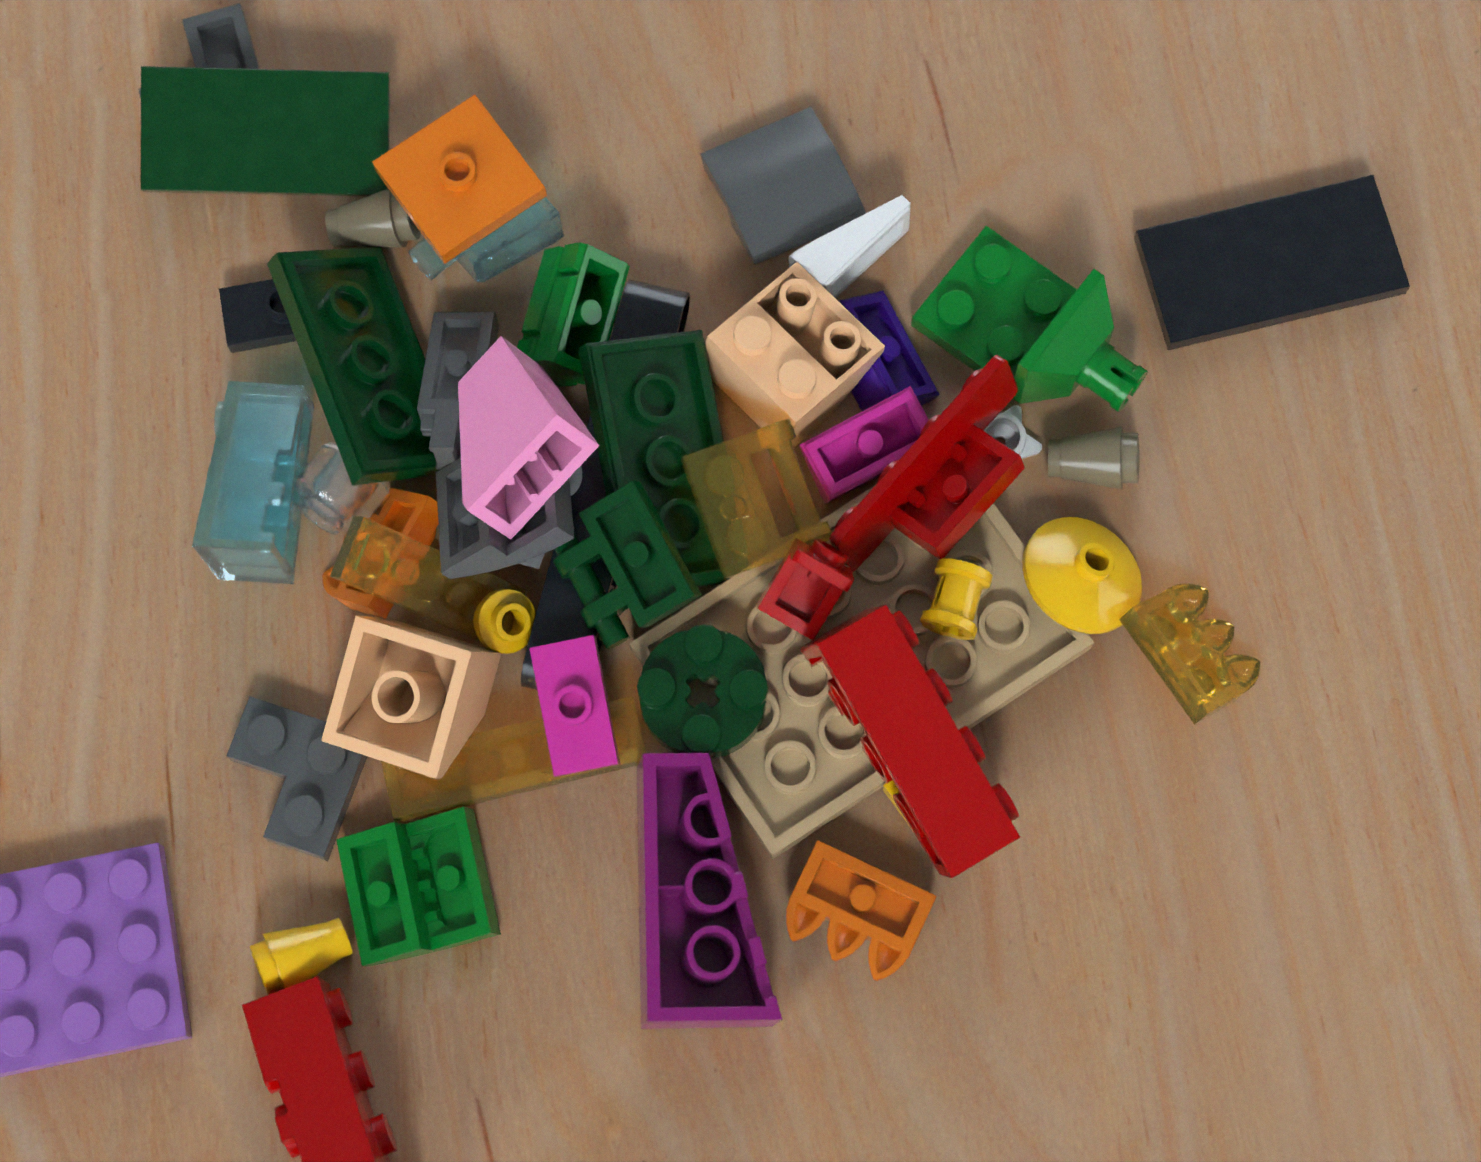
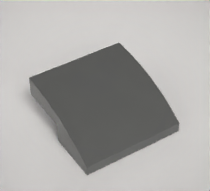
[700,107,866,265]
[436,457,574,579]

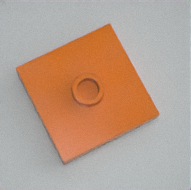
[372,94,547,264]

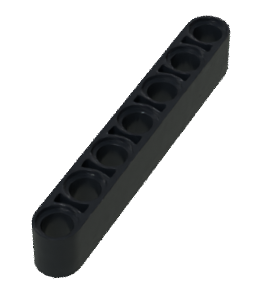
[521,279,690,690]

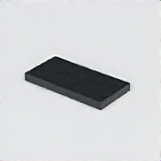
[1134,175,1410,350]

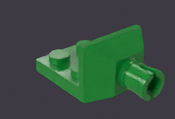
[911,225,1148,412]

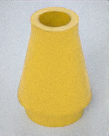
[249,917,353,995]

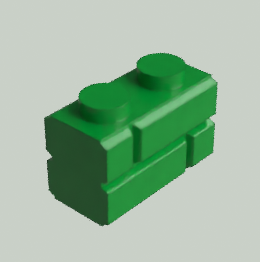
[517,242,630,387]

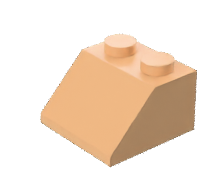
[321,616,502,779]

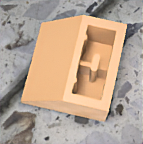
[705,262,885,453]

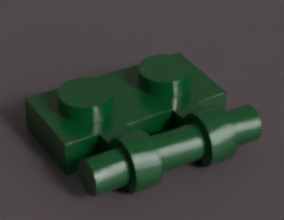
[553,481,702,649]

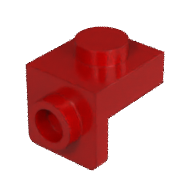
[757,538,855,641]

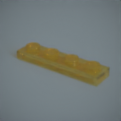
[381,696,646,822]

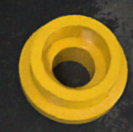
[473,589,536,654]

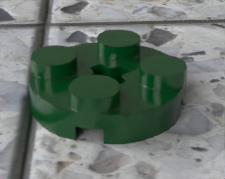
[637,624,768,758]

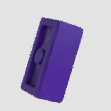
[839,291,940,411]

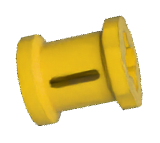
[920,558,993,640]

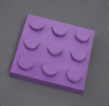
[0,843,192,1077]

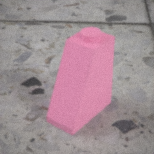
[458,336,599,540]

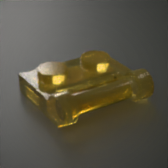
[681,419,832,580]

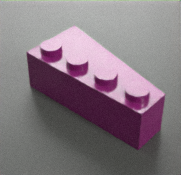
[637,753,782,1029]

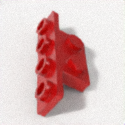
[829,355,1025,572]

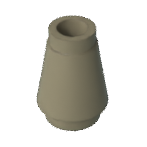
[325,189,421,248]
[1048,427,1139,490]

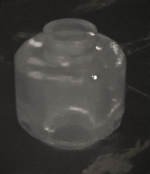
[296,440,390,535]

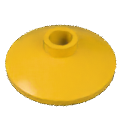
[1022,517,1142,634]

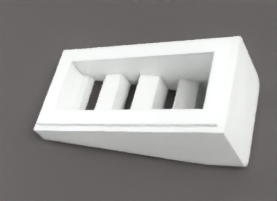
[789,195,911,298]

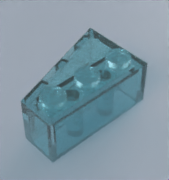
[192,381,314,584]

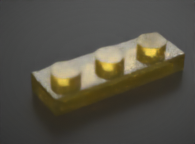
[330,516,526,641]

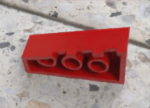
[800,604,1020,878]
[242,976,397,1162]

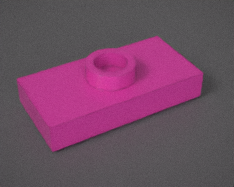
[530,635,620,777]

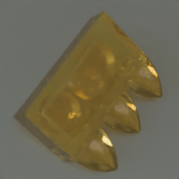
[1119,584,1260,725]

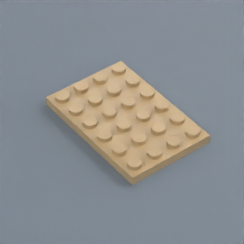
[630,485,1094,860]

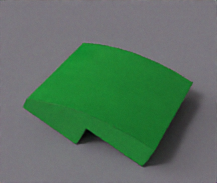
[336,806,501,967]

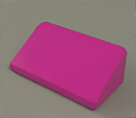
[799,386,929,505]

